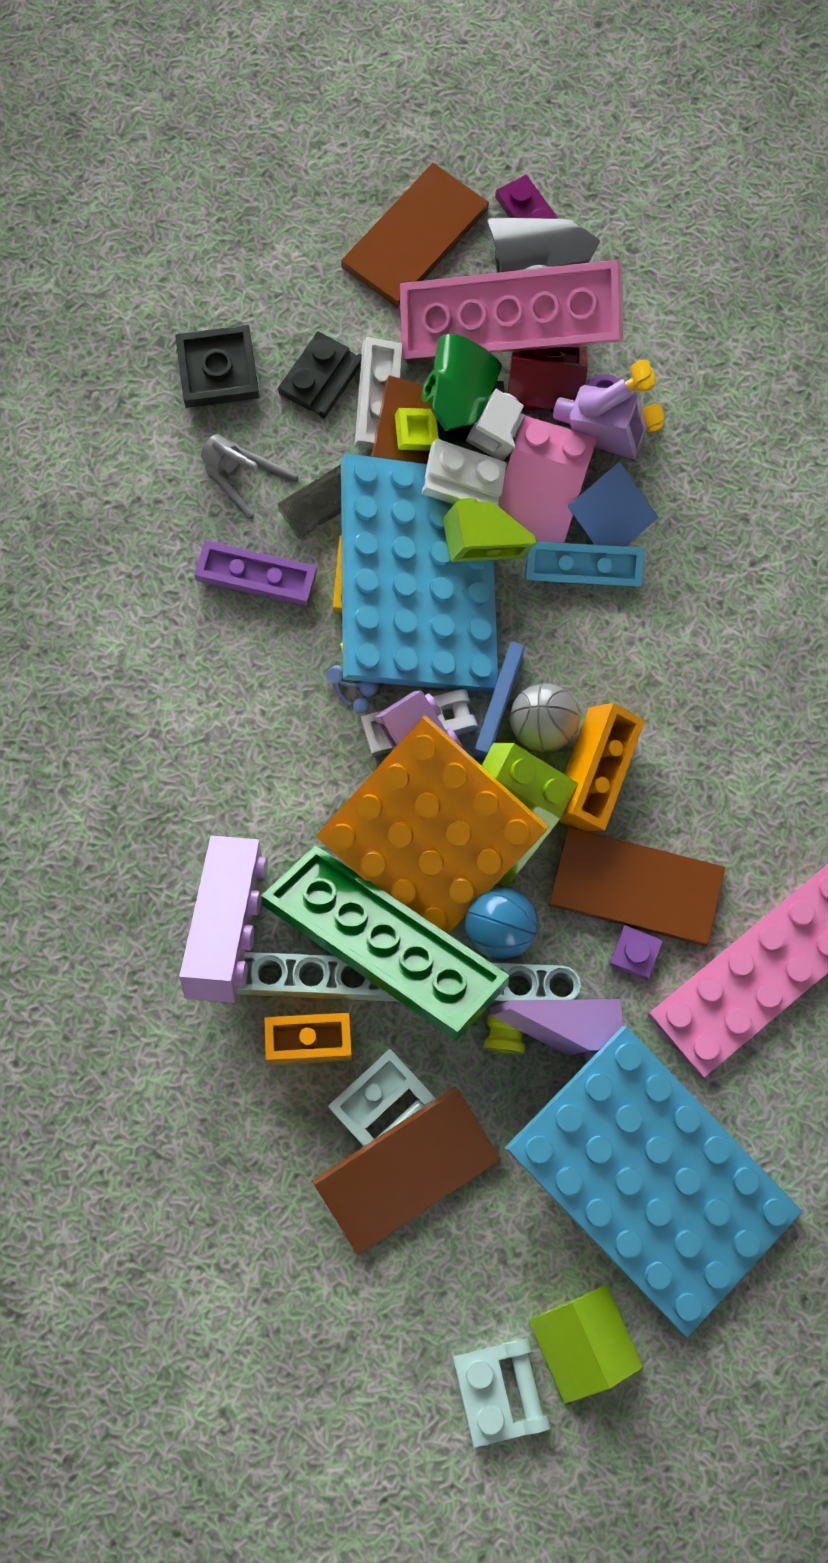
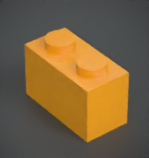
[264,1013,352,1066]

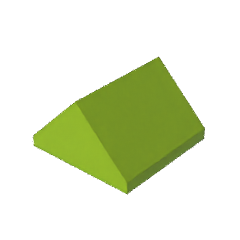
[528,1284,644,1404]

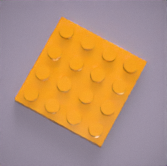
[316,715,549,934]

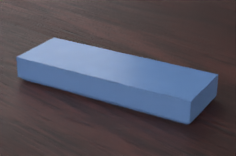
[473,641,525,763]

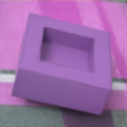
[609,925,663,980]

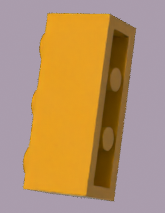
[559,703,645,832]

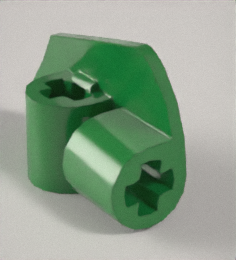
[421,334,502,431]

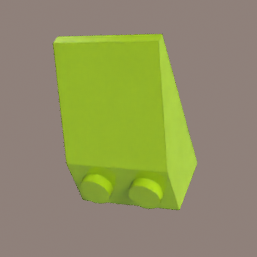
[481,743,578,887]

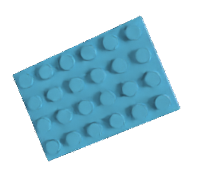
[341,453,498,693]
[505,1026,803,1338]

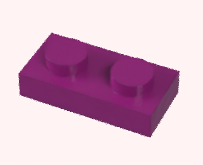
[495,174,558,219]

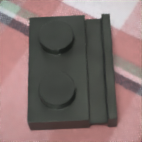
[278,331,362,419]

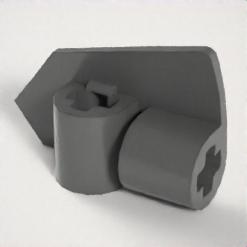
[487,218,600,273]

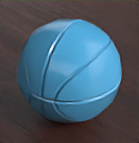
[465,887,538,960]

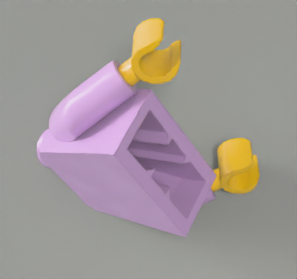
[553,360,665,460]

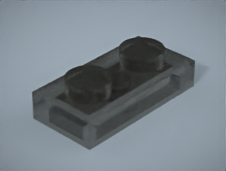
[277,464,341,539]

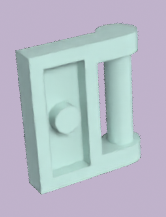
[328,1049,436,1147]
[453,1338,551,1448]

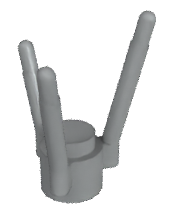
[201,434,298,518]

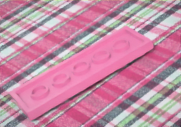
[400,260,623,361]
[647,864,828,1079]

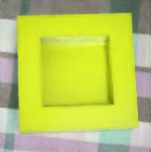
[395,408,439,451]

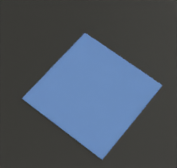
[567,461,659,547]

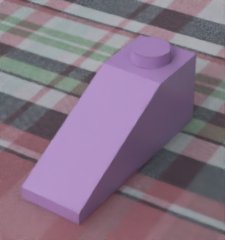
[490,999,623,1063]

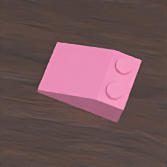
[498,416,597,543]

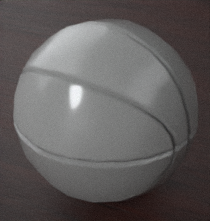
[509,683,580,753]

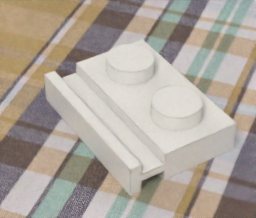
[421,439,507,507]

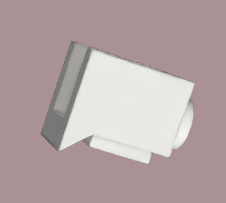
[466,389,525,461]

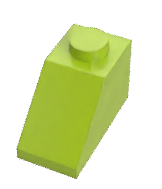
[442,498,537,562]

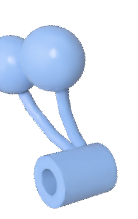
[326,665,379,713]

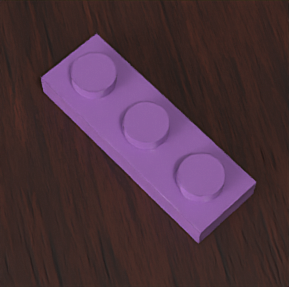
[194,540,317,607]

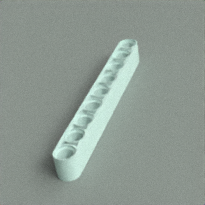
[237,952,581,1006]

